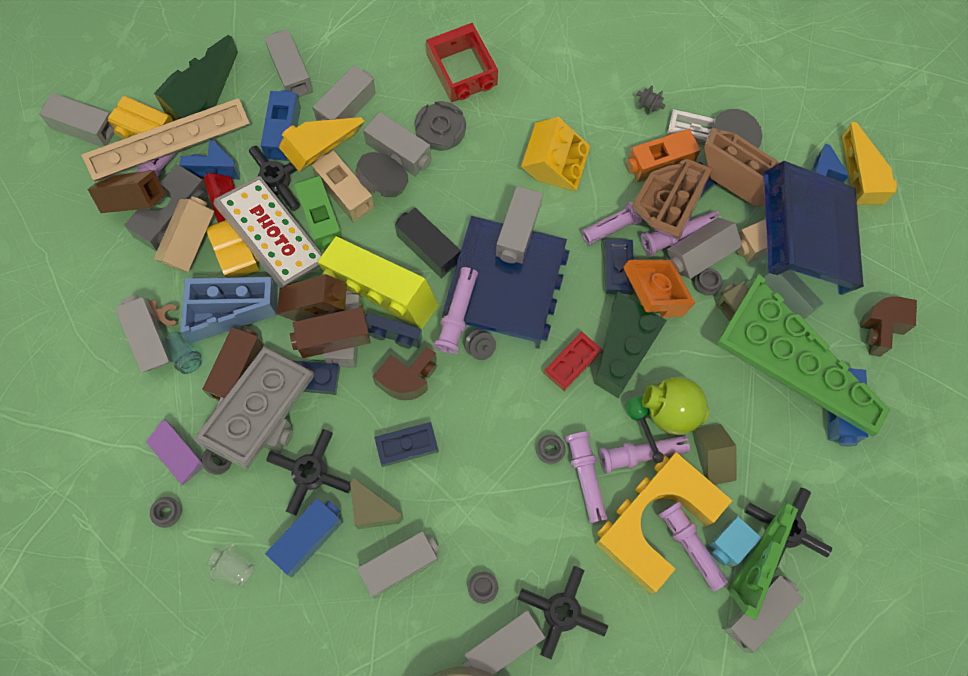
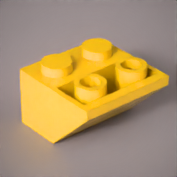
[521,117,591,191]

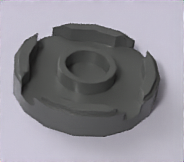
[415,101,466,151]
[711,109,763,148]
[355,152,408,197]

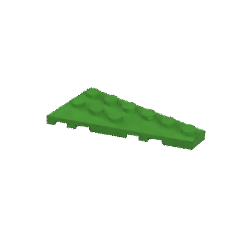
[716,274,890,437]

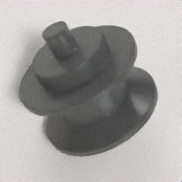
[636,85,666,115]
[464,329,496,360]

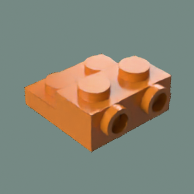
[623,260,695,318]

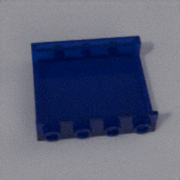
[764,161,864,295]
[442,216,570,349]

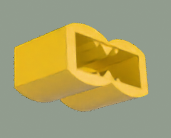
[206,220,259,278]

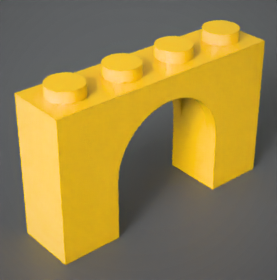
[596,452,732,594]

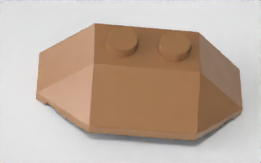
[704,128,801,206]
[632,159,712,240]

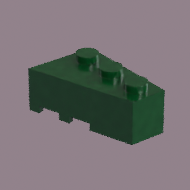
[594,291,667,398]

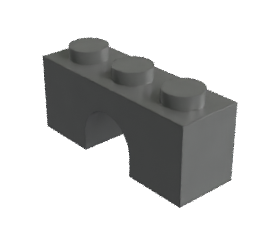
[124,164,208,252]

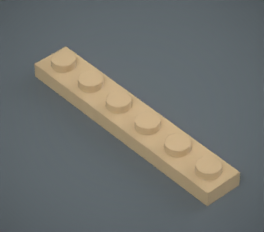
[81,98,250,182]

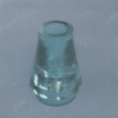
[165,332,202,374]

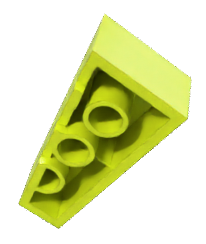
[317,236,439,329]

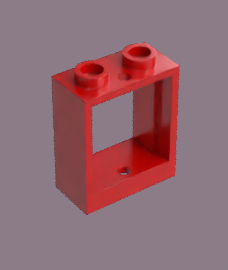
[426,22,498,103]

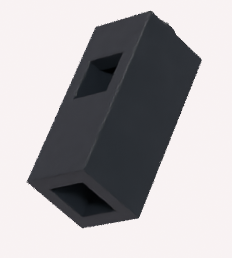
[395,208,461,279]

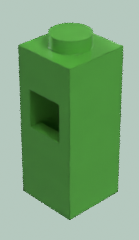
[294,176,343,250]

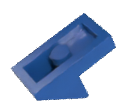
[180,139,240,180]
[802,143,848,203]

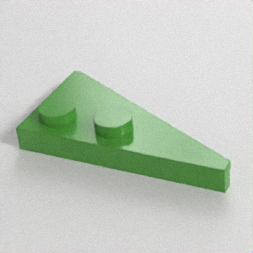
[727,501,798,620]

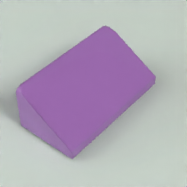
[146,419,204,485]

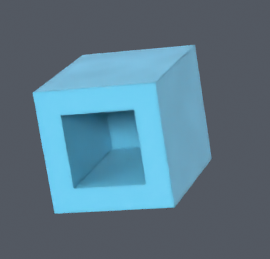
[707,516,761,567]

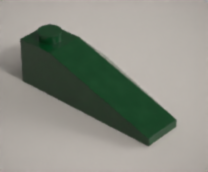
[154,35,238,121]

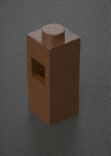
[87,170,166,213]
[277,274,347,322]
[290,307,371,358]
[202,327,264,400]

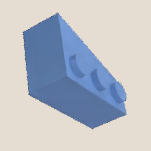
[181,277,277,344]

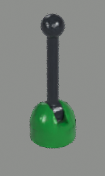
[625,396,664,463]

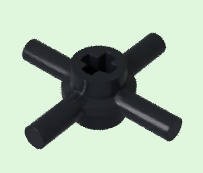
[249,146,300,211]
[266,429,351,516]
[744,488,832,573]
[517,566,608,660]

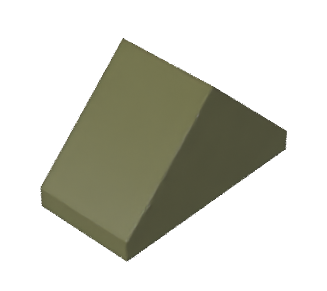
[692,424,736,485]
[350,478,404,529]

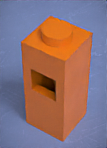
[627,128,701,182]

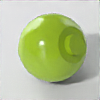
[642,377,709,435]

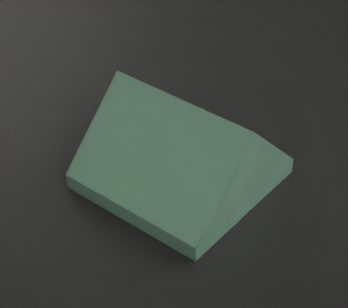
[764,264,824,319]

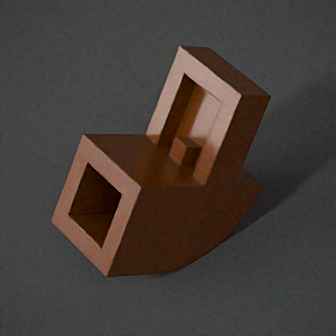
[860,296,917,357]
[372,347,437,400]

